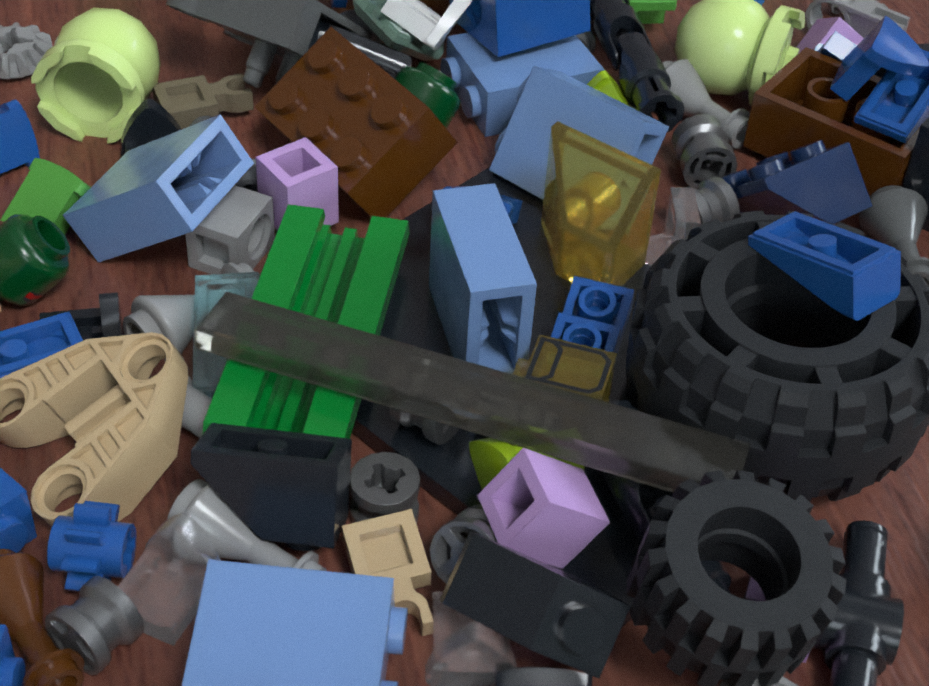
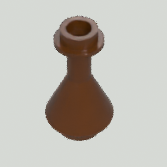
[0,549,84,686]

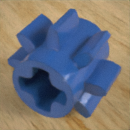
[47,501,137,592]

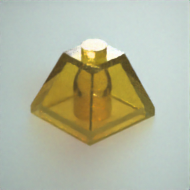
[541,122,661,286]

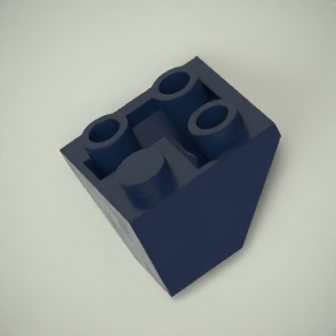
[721,139,873,224]

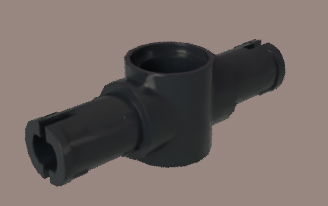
[814,520,904,686]

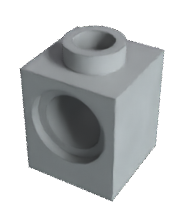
[185,185,275,278]

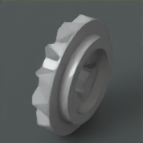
[0,22,53,79]

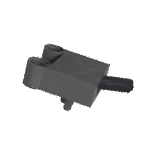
[166,0,412,88]

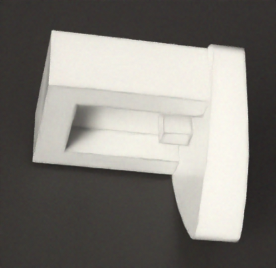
[381,0,473,50]

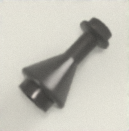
[859,185,929,286]

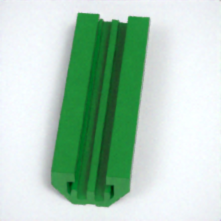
[203,204,410,439]

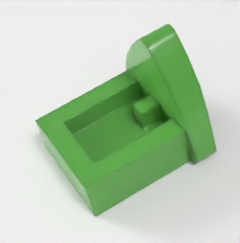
[1,158,91,235]

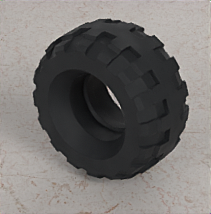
[626,211,929,502]

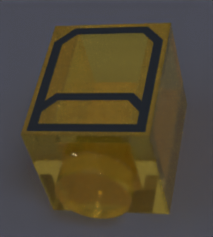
[510,335,617,444]

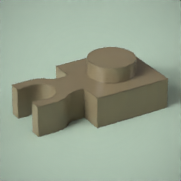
[153,73,254,129]

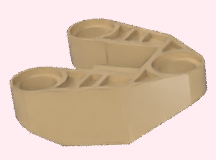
[0,332,188,526]

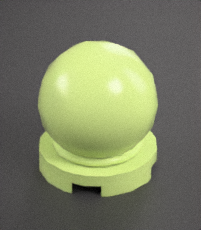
[675,0,805,105]
[31,8,161,143]

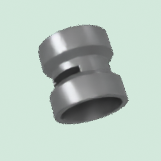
[672,114,738,189]

